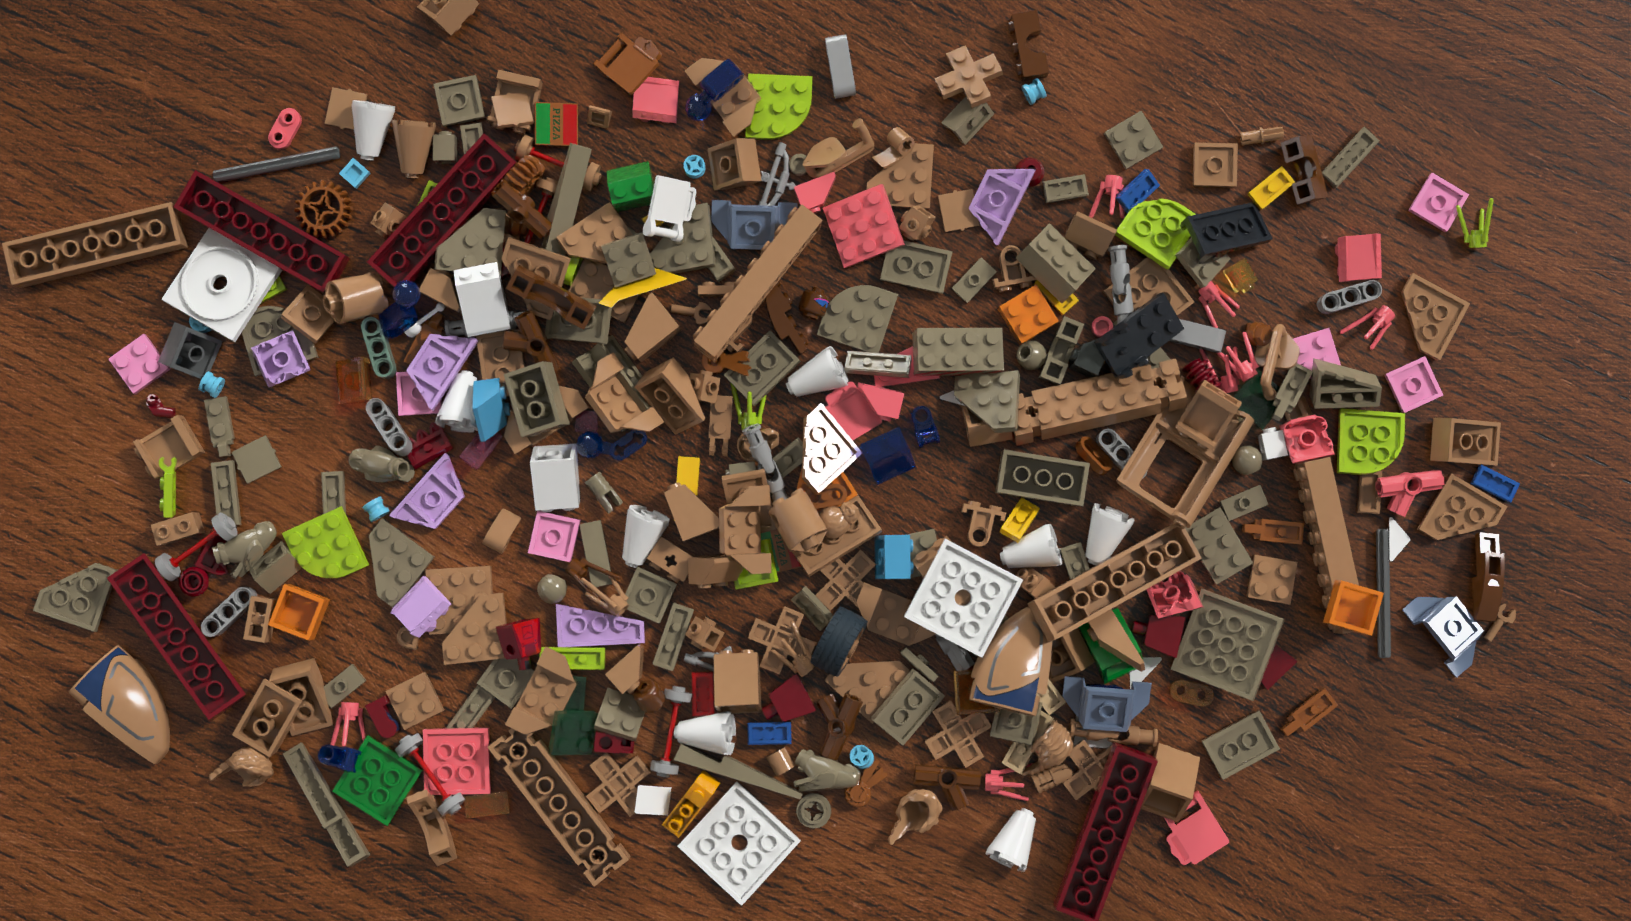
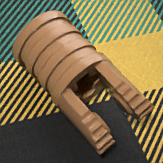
[1031,763,1073,794]

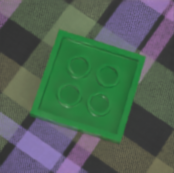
[332,735,423,826]

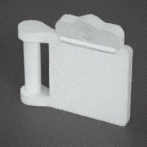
[643,175,696,242]

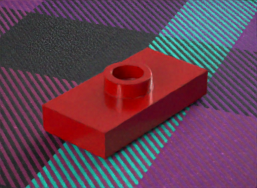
[692,672,714,717]

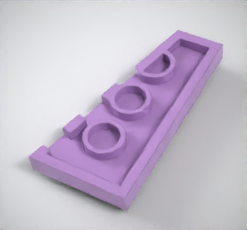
[556,604,645,647]

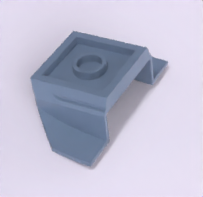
[711,200,798,250]
[1402,597,1484,678]
[1062,676,1152,732]

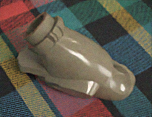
[349,445,415,482]
[212,521,277,579]
[793,749,860,792]

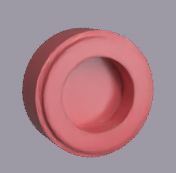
[1091,316,1113,338]

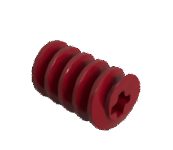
[1181,358,1226,394]

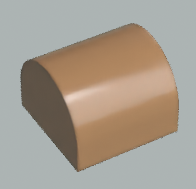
[766,746,795,776]

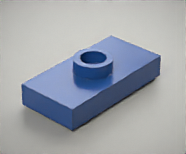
[1116,169,1160,213]
[1470,465,1520,503]
[748,722,791,745]

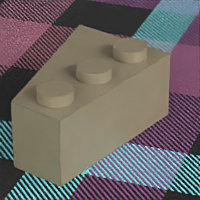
[1309,358,1382,409]

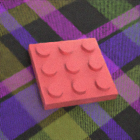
[823,184,905,268]
[423,728,491,795]

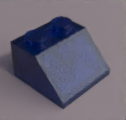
[859,427,916,485]

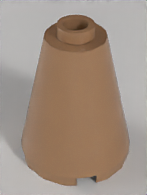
[392,120,436,178]

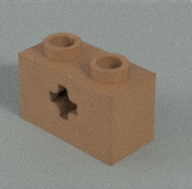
[151,512,205,546]
[647,537,693,583]
[243,596,278,643]

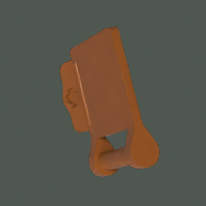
[593,33,662,94]

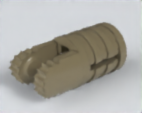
[585,472,623,514]

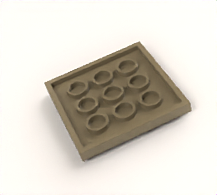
[1171,588,1285,701]

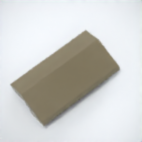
[572,335,651,432]

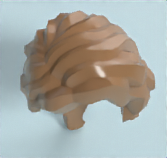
[1022,720,1073,776]
[209,746,274,787]
[888,789,943,845]

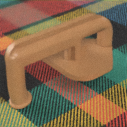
[803,118,875,179]
[1254,324,1300,400]

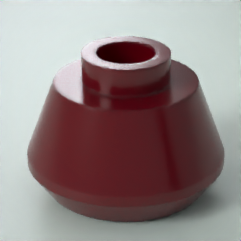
[1016,157,1044,187]
[179,567,209,597]

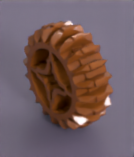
[501,155,545,205]
[294,180,354,239]

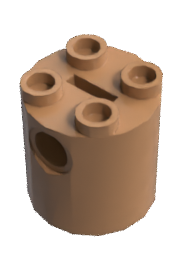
[323,272,388,324]
[768,488,828,553]

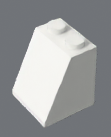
[454,262,511,337]
[530,444,580,512]

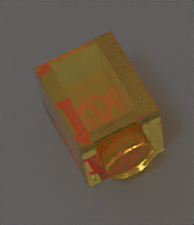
[1223,258,1258,294]

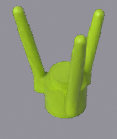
[1456,198,1493,248]
[730,383,767,430]

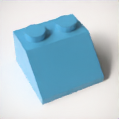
[473,378,511,442]
[874,535,914,579]

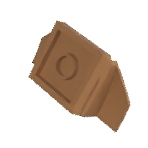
[685,58,761,137]
[585,353,664,433]
[504,386,589,454]
[719,485,772,574]
[856,582,936,646]
[505,646,577,734]

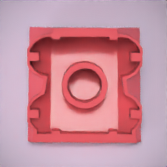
[632,77,679,123]
[1335,233,1382,282]
[1279,415,1335,464]
[1146,571,1204,618]

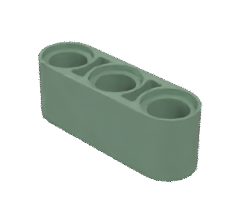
[361,317,397,379]

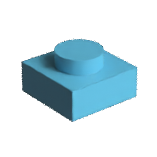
[339,158,370,189]

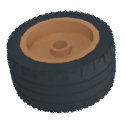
[811,606,868,677]

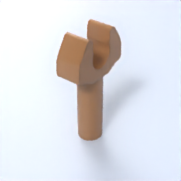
[671,302,712,325]
[1483,603,1516,642]

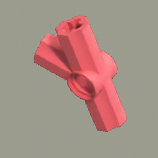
[1375,470,1444,517]

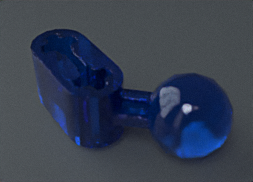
[685,58,744,121]
[379,280,421,338]
[576,430,647,460]

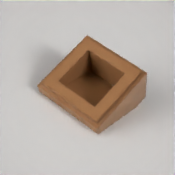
[1284,396,1312,421]

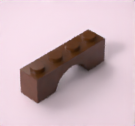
[506,265,597,330]

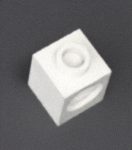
[1257,427,1288,460]

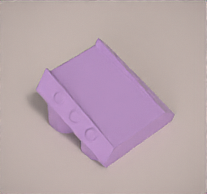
[251,330,310,387]
[391,576,451,638]

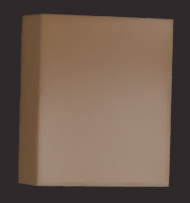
[587,105,612,129]

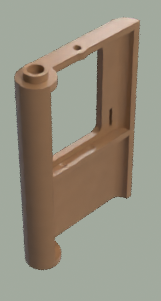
[1116,375,1254,529]

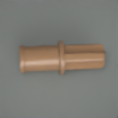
[1240,126,1284,146]

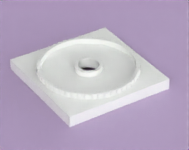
[162,228,282,342]
[904,539,1023,658]
[678,781,801,906]

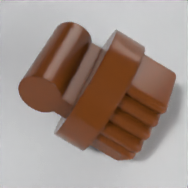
[1243,322,1273,347]

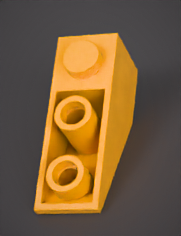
[662,770,720,838]

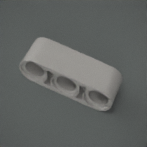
[825,34,856,99]
[1317,280,1382,314]
[1169,319,1226,353]
[366,398,412,456]
[1096,429,1148,479]
[201,587,257,637]

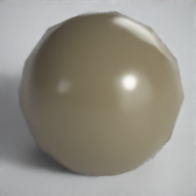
[1017,341,1047,370]
[1232,446,1262,475]
[537,574,567,604]

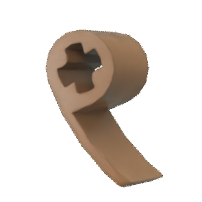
[872,127,915,169]
[482,508,521,554]

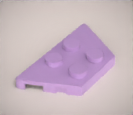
[969,169,1036,245]
[407,334,478,411]
[390,453,465,529]

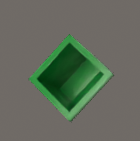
[607,161,654,213]
[1079,608,1143,684]

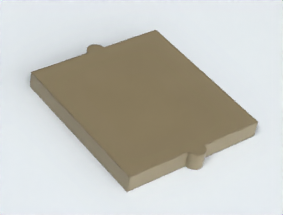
[232,435,282,484]

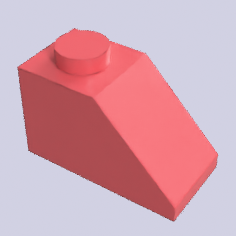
[794,172,836,214]
[858,382,904,421]

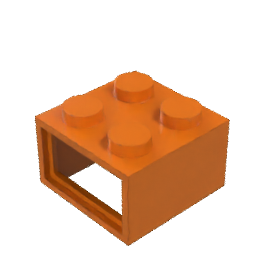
[997,284,1059,346]
[1323,580,1384,636]
[268,584,330,641]

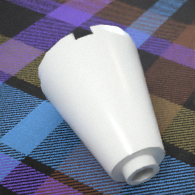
[352,100,395,160]
[786,346,848,397]
[435,371,478,433]
[1085,503,1134,565]
[622,505,669,568]
[1000,524,1062,568]
[674,711,736,755]
[985,808,1036,872]

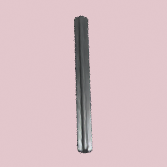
[213,146,340,183]
[1376,529,1391,658]

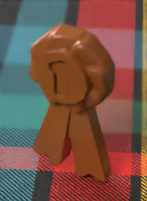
[702,351,751,376]
[844,760,888,808]

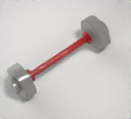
[155,513,237,581]
[650,686,692,777]
[395,733,466,817]

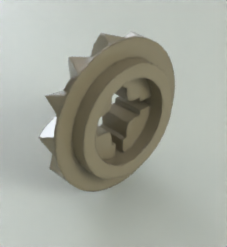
[796,793,831,828]

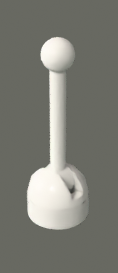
[402,303,445,338]

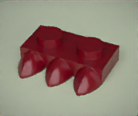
[407,422,453,469]
[193,527,228,575]

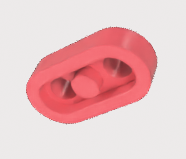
[268,108,302,150]

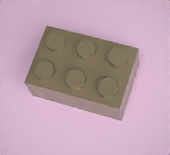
[1016,223,1096,303]
[504,361,570,437]

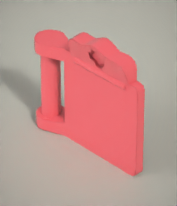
[825,382,882,441]
[1163,790,1229,865]

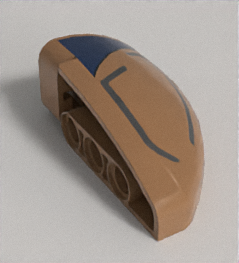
[969,607,1052,716]
[69,645,170,764]

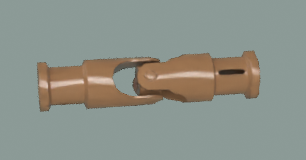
[1069,718,1158,748]

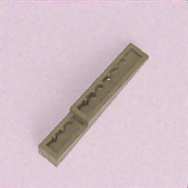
[541,143,592,256]
[283,742,370,867]
[674,744,803,799]

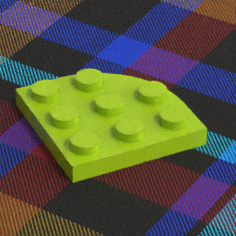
[746,74,813,140]
[1115,199,1196,270]
[1337,409,1405,475]
[282,506,369,578]

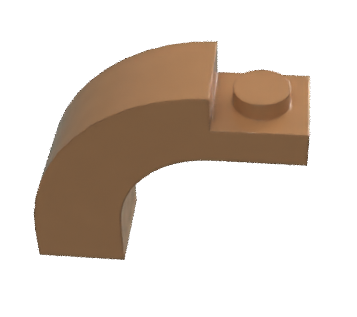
[406,789,457,866]

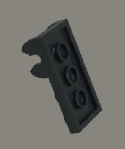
[1180,202,1272,264]
[1094,293,1184,379]

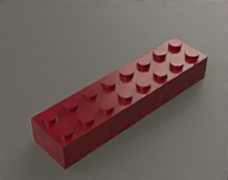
[367,133,517,294]
[174,170,350,293]
[107,553,247,722]
[1053,742,1158,921]

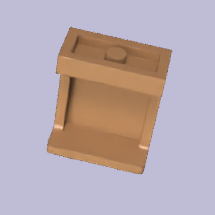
[487,70,543,135]
[1175,380,1242,450]
[133,415,205,479]

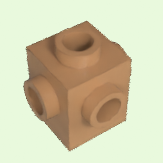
[371,202,407,239]
[899,205,936,241]
[689,370,720,404]
[685,616,724,651]

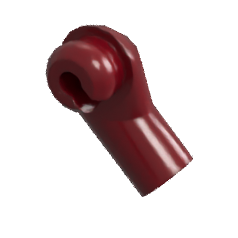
[146,394,176,418]

